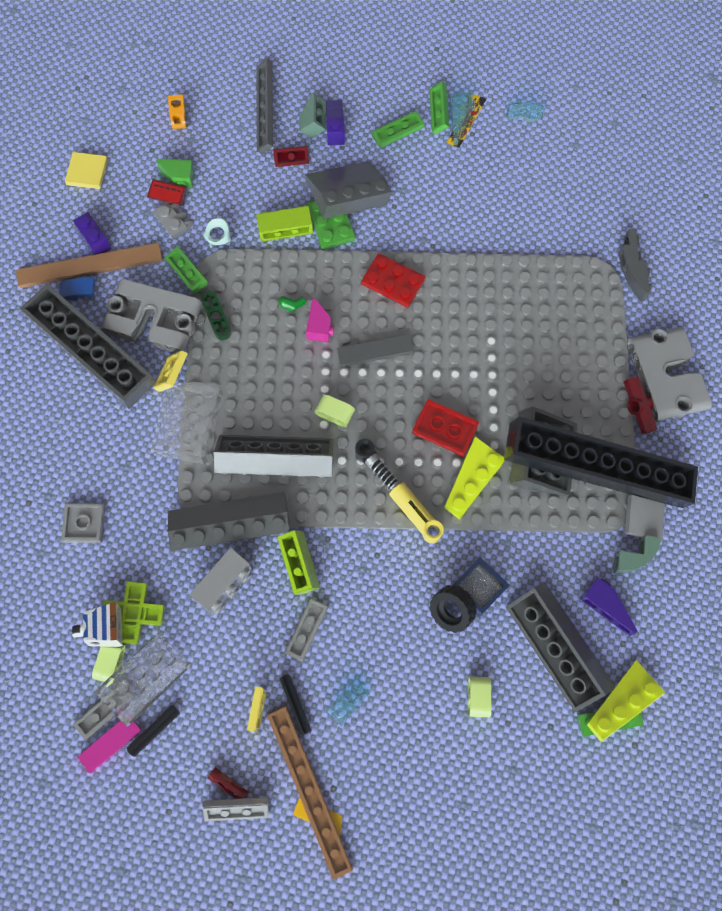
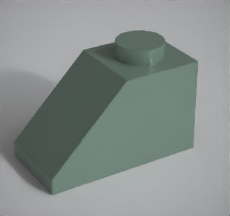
[299,93,326,139]

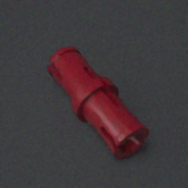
[207,767,250,799]

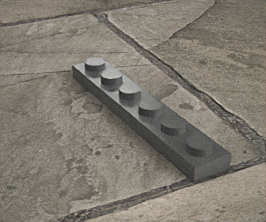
[256,58,273,154]

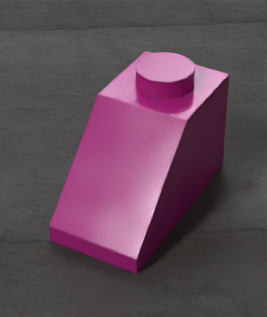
[306,298,334,343]

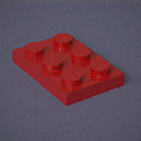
[361,253,426,308]
[412,399,480,457]

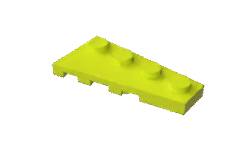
[444,437,505,519]
[587,660,665,742]

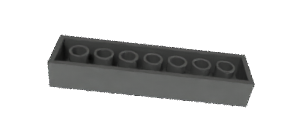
[20,284,155,409]

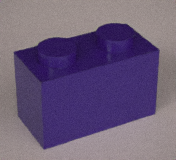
[73,212,111,255]

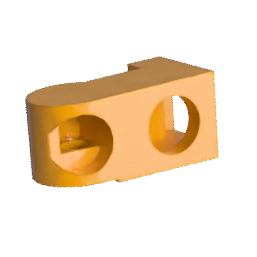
[168,94,187,129]

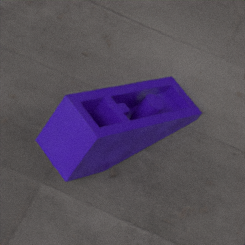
[326,100,345,145]
[580,577,638,636]

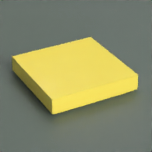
[65,152,108,189]
[154,350,188,392]
[247,686,267,732]

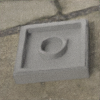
[625,495,665,541]
[61,503,106,543]

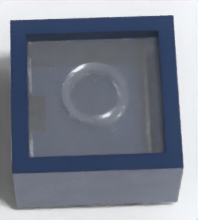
[453,557,510,617]

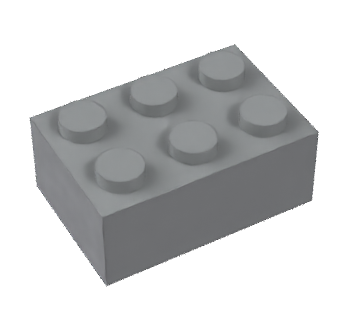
[189,548,253,616]

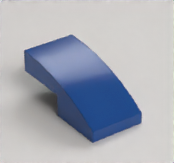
[59,277,95,300]

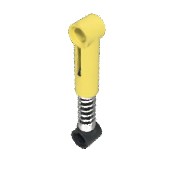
[355,439,444,544]

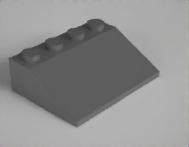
[304,161,391,219]
[509,407,577,496]

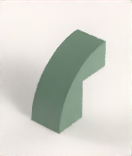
[613,535,661,574]

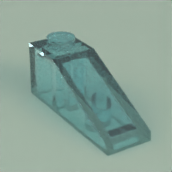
[450,93,475,148]

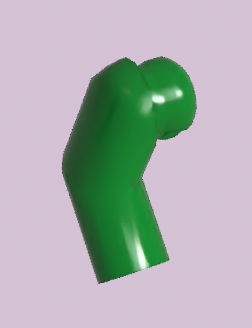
[278,296,306,312]

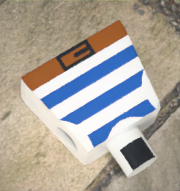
[72,602,123,647]

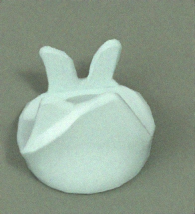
[204,218,232,248]

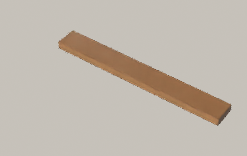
[16,243,163,288]
[267,706,353,880]

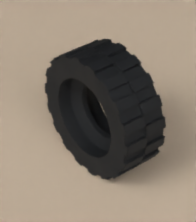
[429,585,477,633]

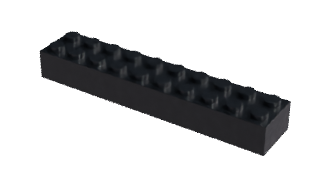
[504,416,698,508]

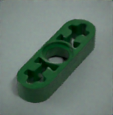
[201,291,231,340]

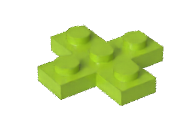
[102,582,165,645]

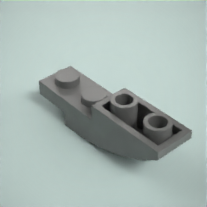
[618,229,652,301]

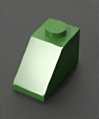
[157,159,194,188]

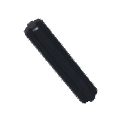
[280,674,311,735]
[127,705,180,757]

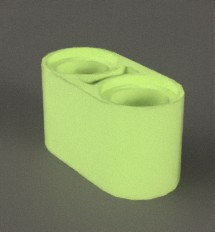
[314,394,355,427]
[92,645,126,684]
[468,676,491,717]

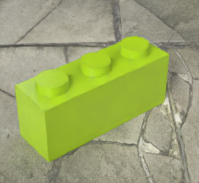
[256,206,313,242]
[277,530,321,595]

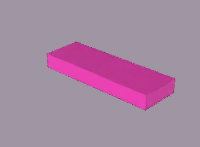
[77,714,142,774]

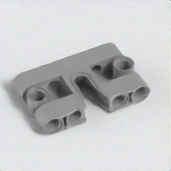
[100,279,203,353]
[627,327,712,421]

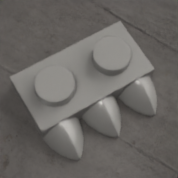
[153,202,193,240]

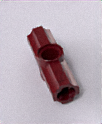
[623,376,658,435]

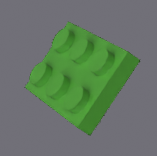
[306,200,355,250]

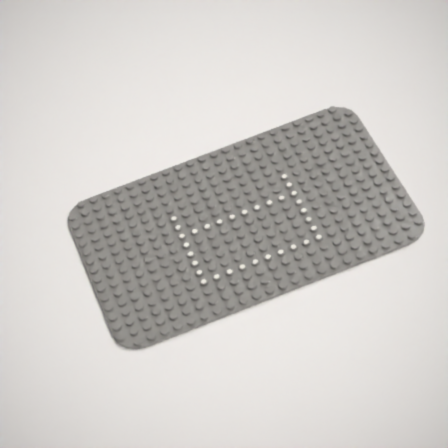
[177,248,635,533]

